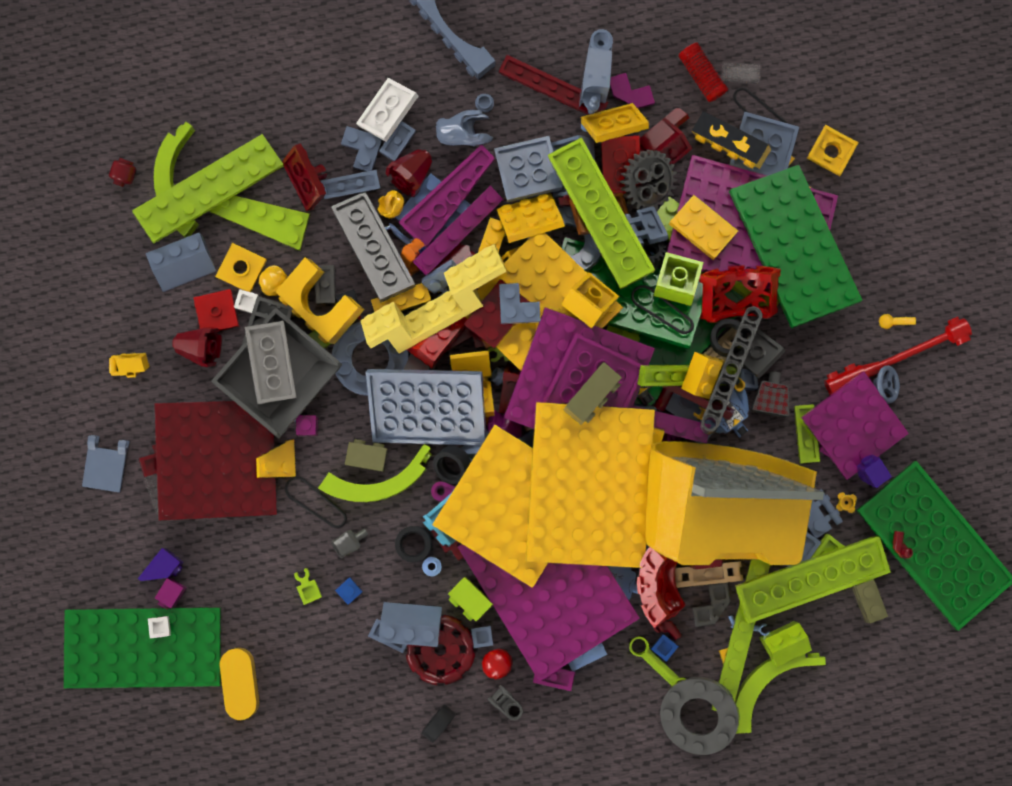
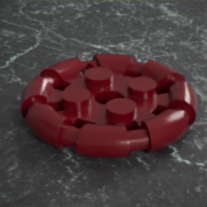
[406,615,475,685]

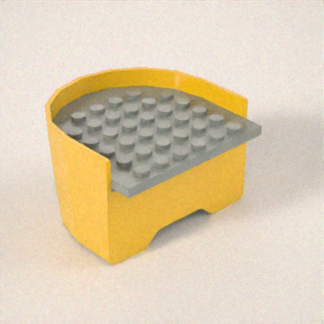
[645,441,824,565]

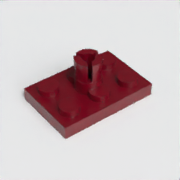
[282,143,327,211]

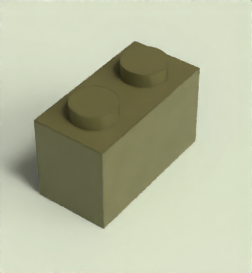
[345,439,388,472]
[852,579,888,623]

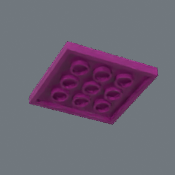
[541,332,642,408]
[801,371,909,480]

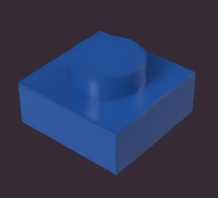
[335,577,363,605]
[651,634,679,662]

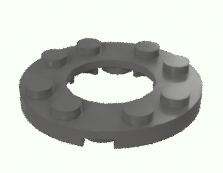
[660,677,740,755]

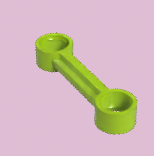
[629,636,686,687]

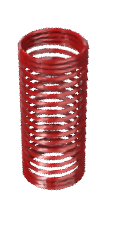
[678,42,728,102]

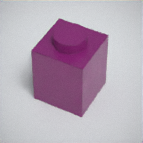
[296,415,318,436]
[155,578,187,609]

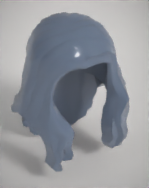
[436,110,493,146]

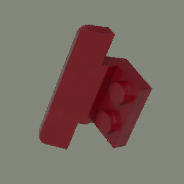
[640,108,693,164]

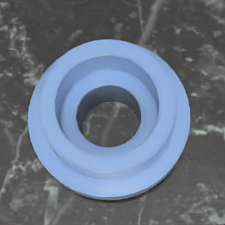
[422,557,442,576]

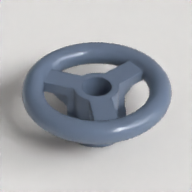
[873,365,900,404]

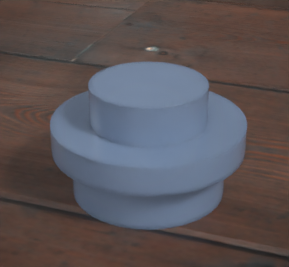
[475,94,494,113]
[491,367,505,386]

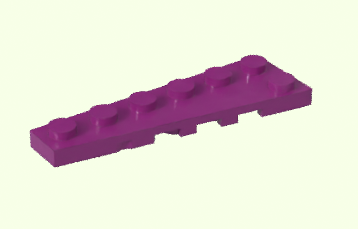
[399,144,495,248]

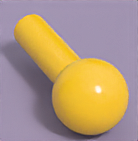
[879,314,916,329]

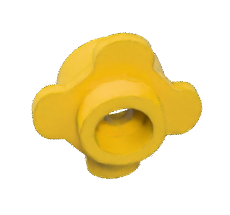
[836,492,857,513]

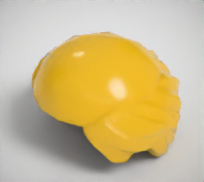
[377,190,404,219]
[259,265,287,296]

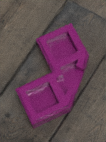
[610,73,655,109]

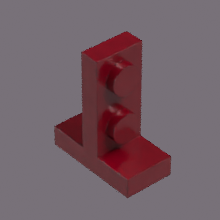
[498,363,521,414]

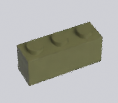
[563,362,622,425]

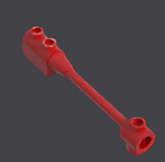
[824,316,972,395]

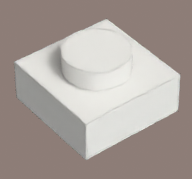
[234,289,259,313]
[148,616,171,638]

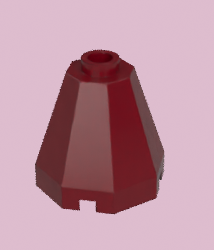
[385,149,432,197]
[172,327,222,367]

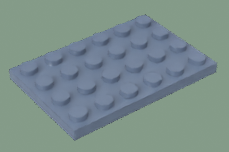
[366,369,487,446]

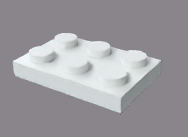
[356,78,418,142]

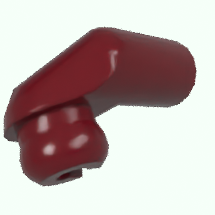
[893,531,913,559]
[653,620,682,641]

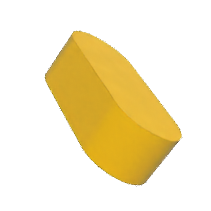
[220,648,259,720]

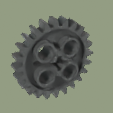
[620,150,678,211]

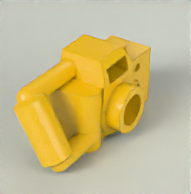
[109,353,150,378]

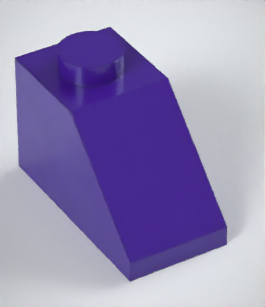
[857,455,892,488]
[138,548,184,581]

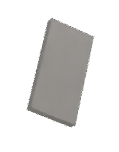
[244,321,297,404]

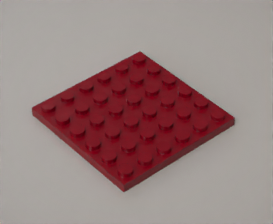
[154,401,277,521]

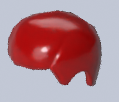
[482,648,513,680]

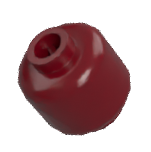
[109,158,137,187]

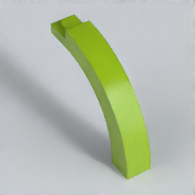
[154,122,199,238]
[318,444,432,502]
[735,653,826,734]

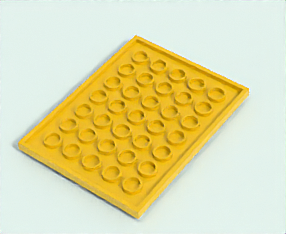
[526,402,655,568]

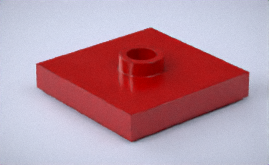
[193,289,239,331]

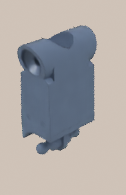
[579,29,613,114]

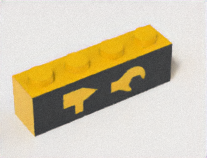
[692,111,771,169]

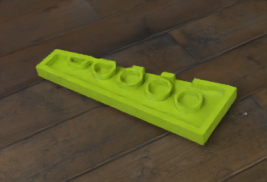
[208,196,310,251]

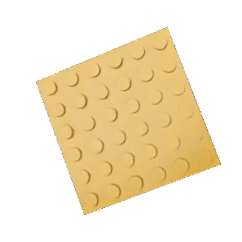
[465,233,623,371]
[432,425,548,588]

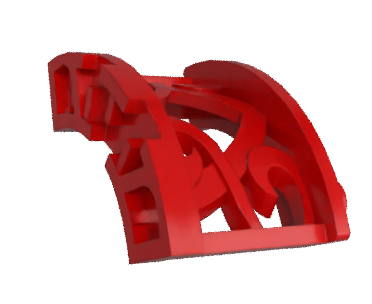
[699,265,781,323]
[637,547,686,628]

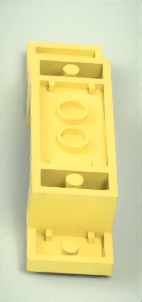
[360,244,506,354]

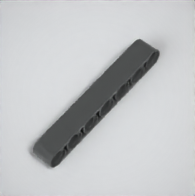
[700,306,762,435]

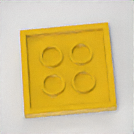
[497,193,565,243]

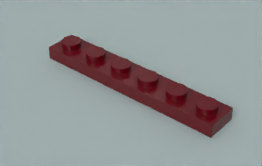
[499,55,609,115]

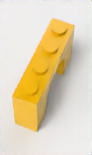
[276,257,364,344]

